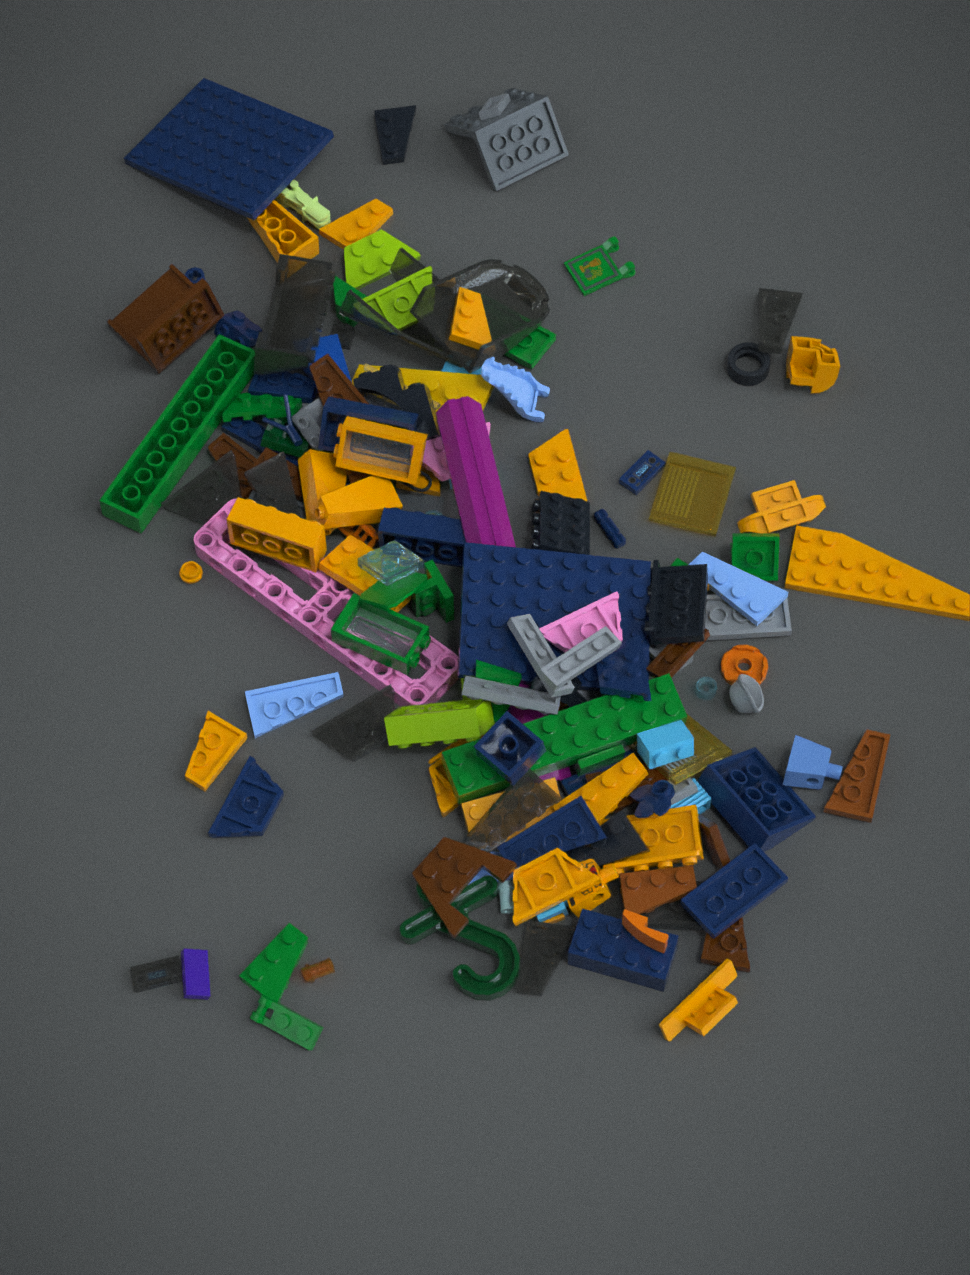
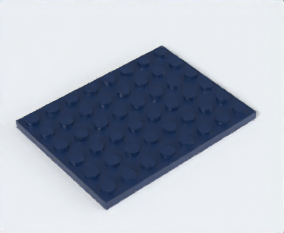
[124,78,334,220]
[458,542,651,692]

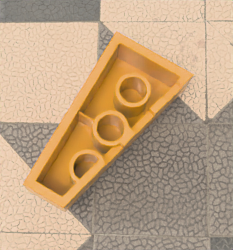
[247,200,319,277]

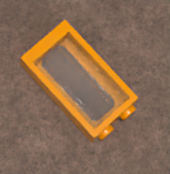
[333,416,428,485]

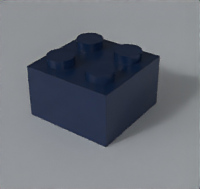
[474,711,547,786]

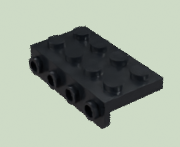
[531,491,590,555]
[645,560,708,645]

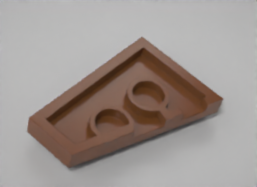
[619,865,697,915]

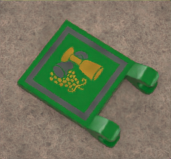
[564,236,636,296]

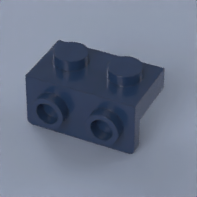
[214,310,268,348]

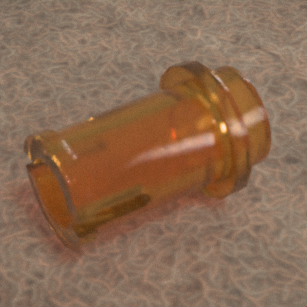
[301,958,335,983]

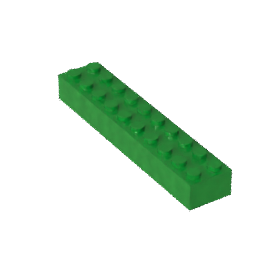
[99,334,259,534]
[441,674,687,805]

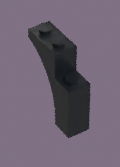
[353,364,440,440]

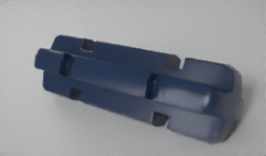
[594,509,626,549]

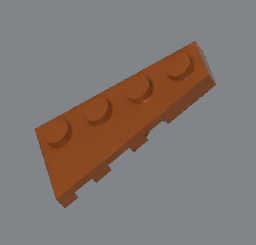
[823,729,890,823]

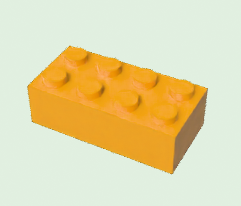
[226,497,327,573]

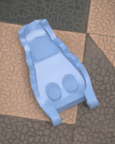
[481,357,550,423]

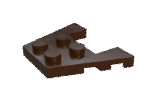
[412,837,517,939]

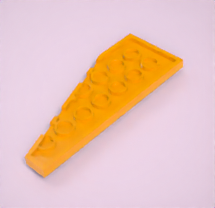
[785,525,970,621]

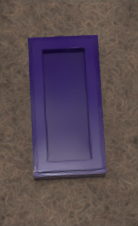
[181,948,211,1000]

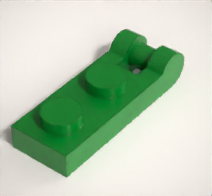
[250,995,324,1051]

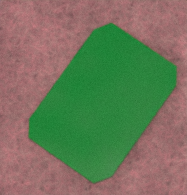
[360,568,428,609]

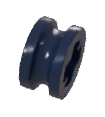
[185,267,205,284]

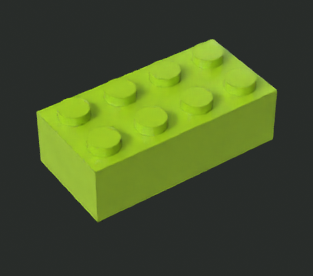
[384,699,495,748]

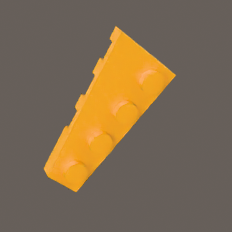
[552,753,648,825]

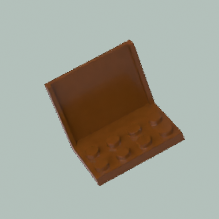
[107,264,224,374]

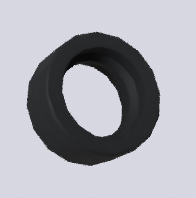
[727,342,770,386]

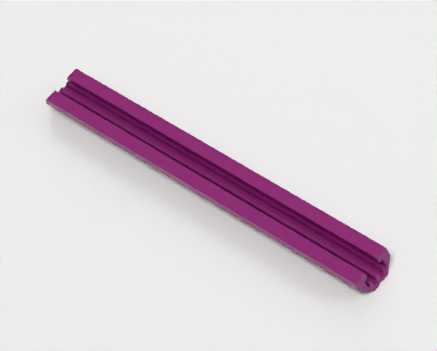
[436,396,571,785]

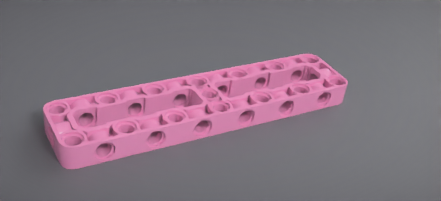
[193,499,459,706]

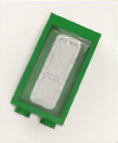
[331,593,431,675]

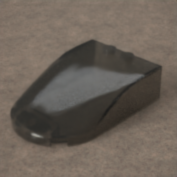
[410,259,550,373]

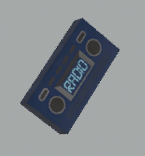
[619,450,666,495]

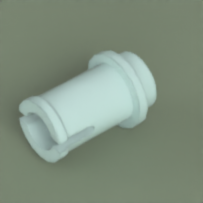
[498,880,514,914]

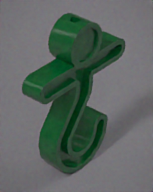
[400,876,520,1001]

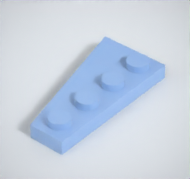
[689,552,789,626]

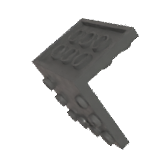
[444,88,569,191]

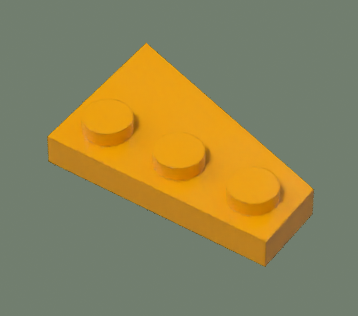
[319,199,393,250]
[185,711,247,792]

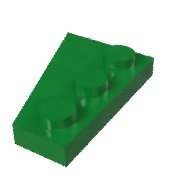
[222,393,303,422]
[475,660,522,731]
[239,923,308,1003]

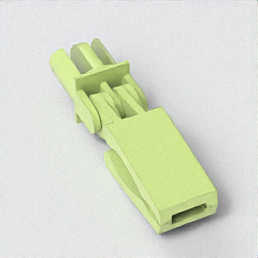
[275,179,331,229]

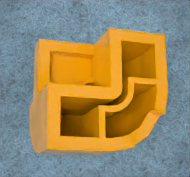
[786,336,840,393]

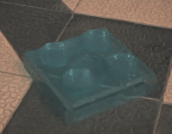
[358,540,424,586]

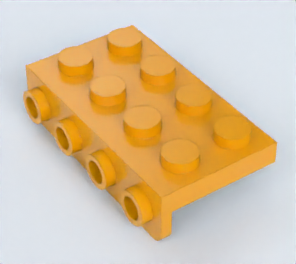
[318,535,412,612]
[600,805,704,875]

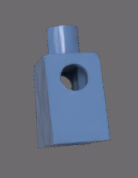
[783,735,843,790]

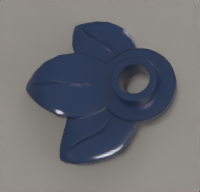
[630,780,675,818]

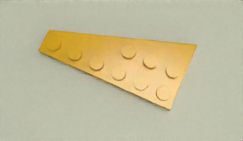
[352,364,494,412]

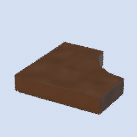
[698,813,731,869]

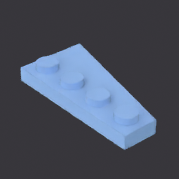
[245,672,343,738]

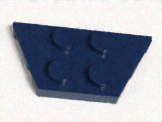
[596,634,652,701]
[208,756,284,838]

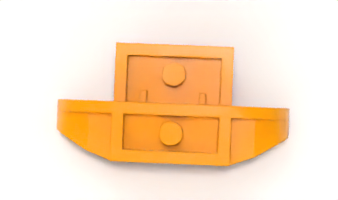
[737,480,826,533]

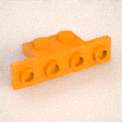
[659,959,738,1042]

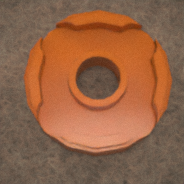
[720,645,768,685]

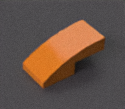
[622,909,669,954]

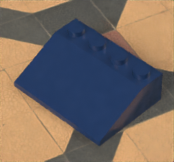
[697,747,816,852]

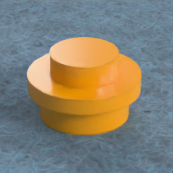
[179,561,203,584]

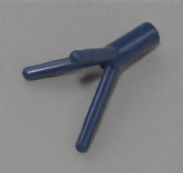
[262,394,303,446]

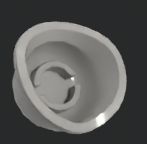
[729,674,764,713]

